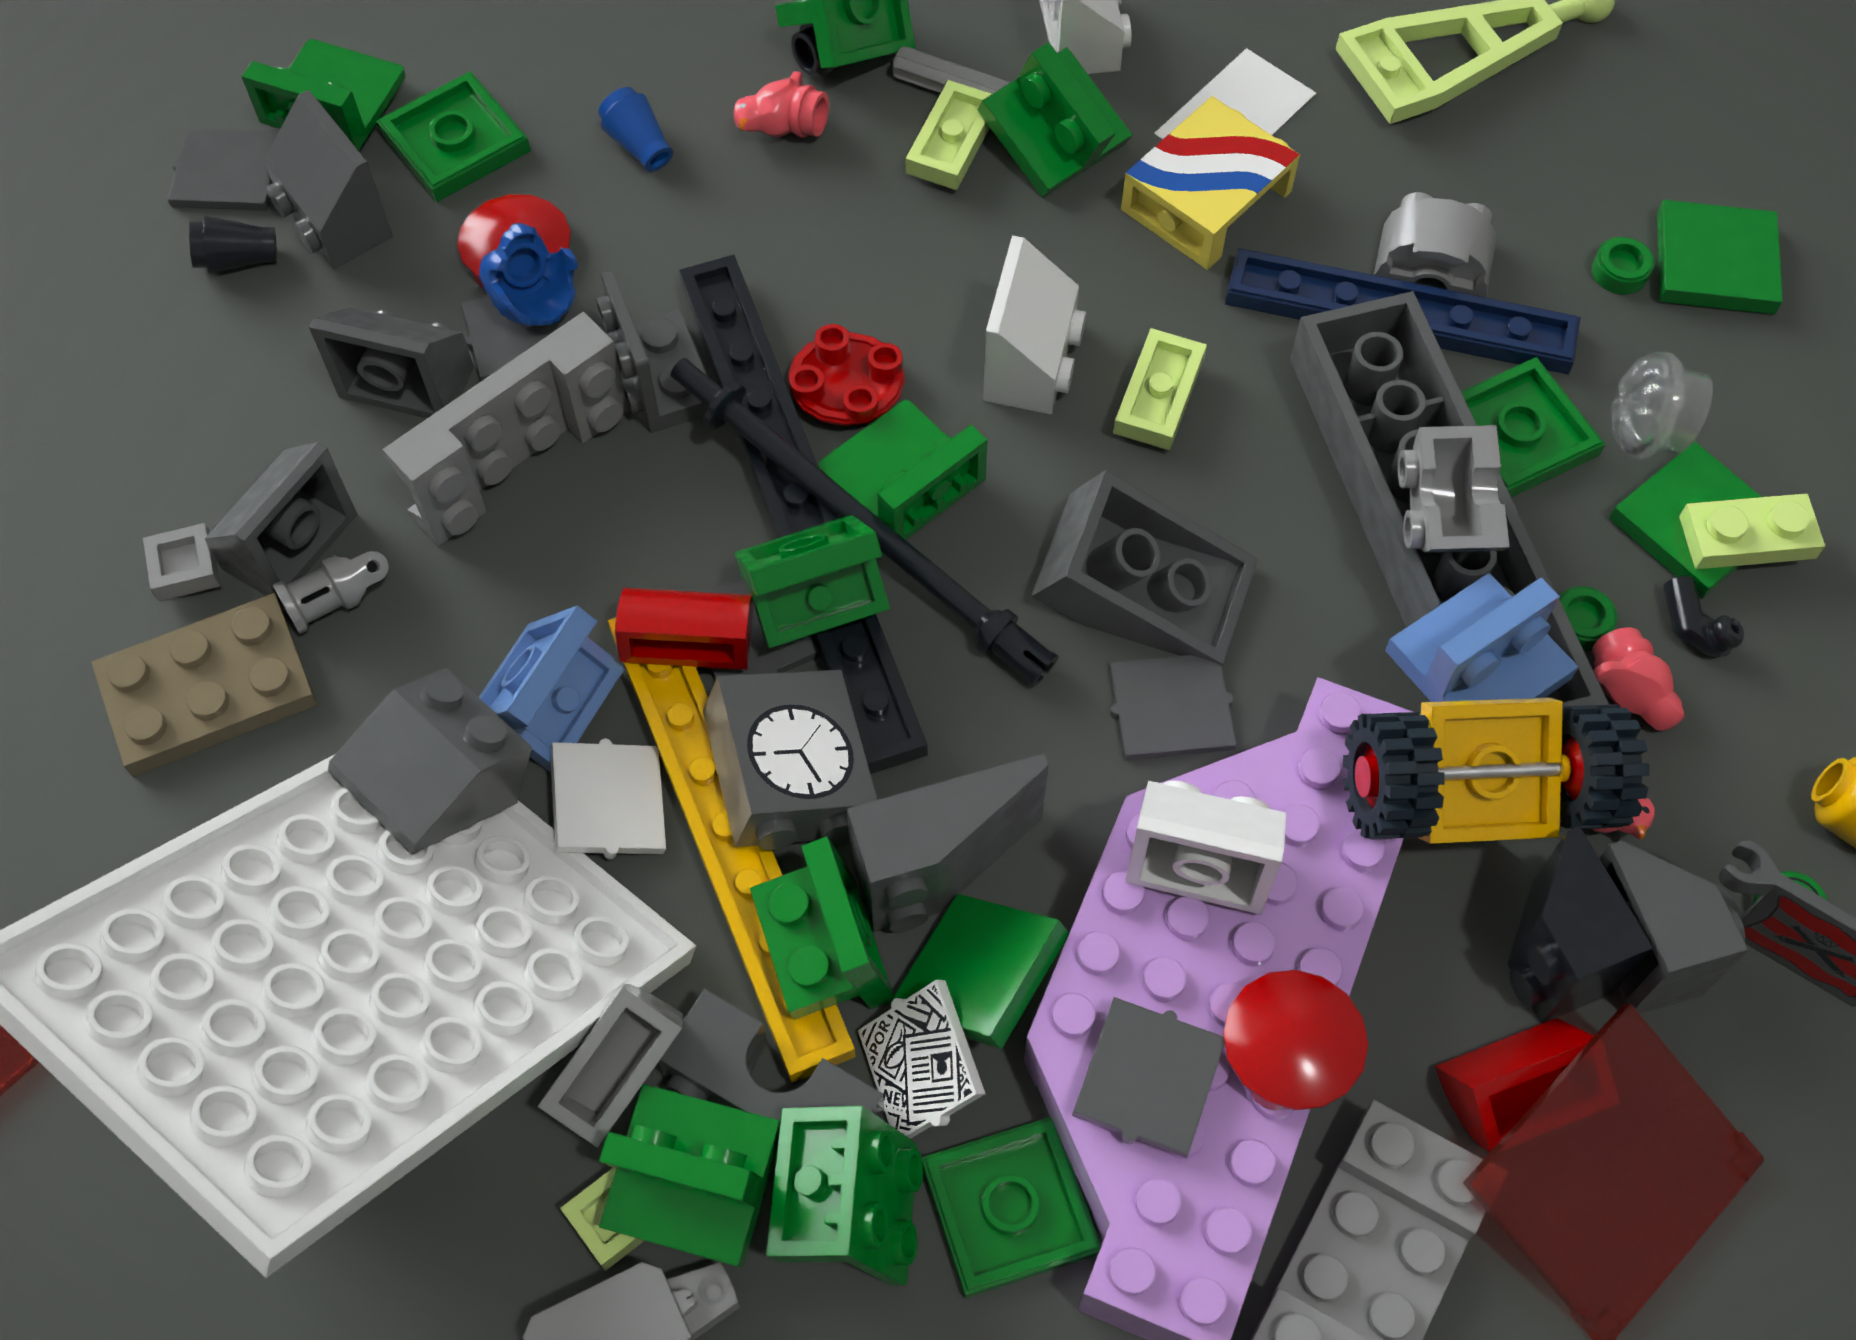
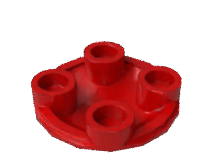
[457,194,571,288]
[788,324,905,426]
[1223,970,1369,1110]

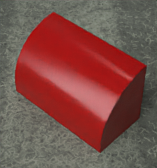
[614,588,754,670]
[1435,1018,1617,1154]

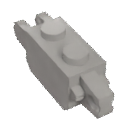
[523,1262,740,1340]

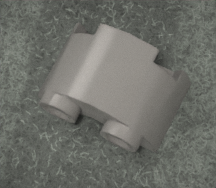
[1374,192,1496,298]
[1398,425,1510,553]

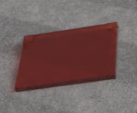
[1463,1004,1764,1340]

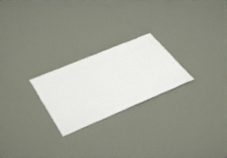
[1154,48,1316,139]

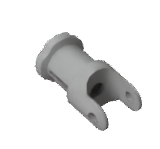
[272,551,389,634]

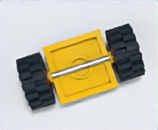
[1343,698,1650,844]

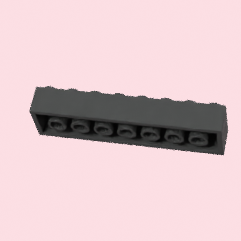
[1290,291,1609,706]

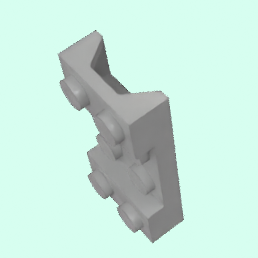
[382,311,629,546]
[1250,1099,1505,1340]

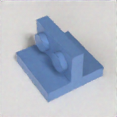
[1385,573,1579,702]
[479,605,626,772]

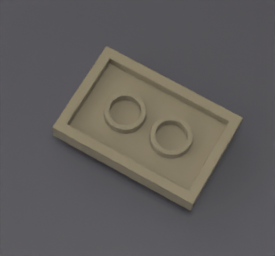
[91,593,318,777]

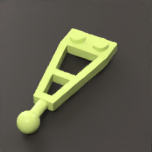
[1336,0,1615,124]

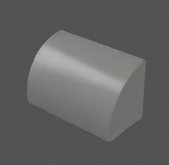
[538,984,683,1148]

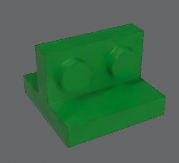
[775,0,916,69]
[977,42,1132,198]
[734,515,890,648]
[750,836,894,1020]
[599,1084,781,1268]

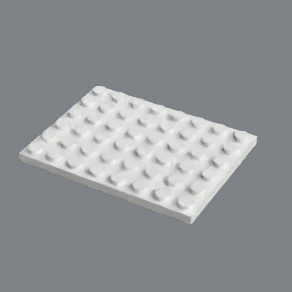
[0,754,697,1278]

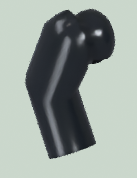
[1663,576,1744,657]

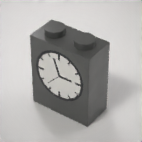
[703,670,878,850]

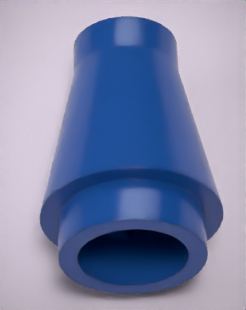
[598,87,673,172]

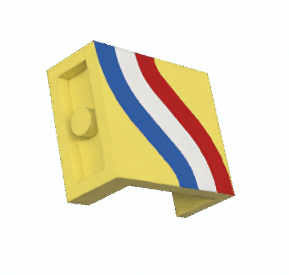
[1121,96,1300,270]

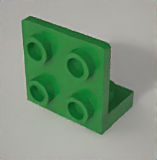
[241,39,406,151]
[818,400,988,540]
[766,1105,923,1286]

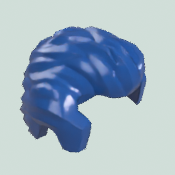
[479,223,578,327]

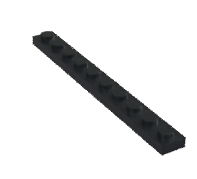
[679,254,928,774]

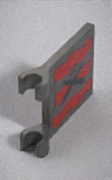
[1711,840,1856,1007]

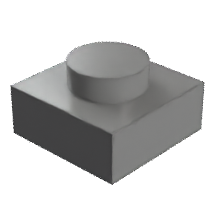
[143,523,220,602]

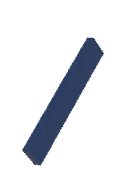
[1225,248,1581,375]

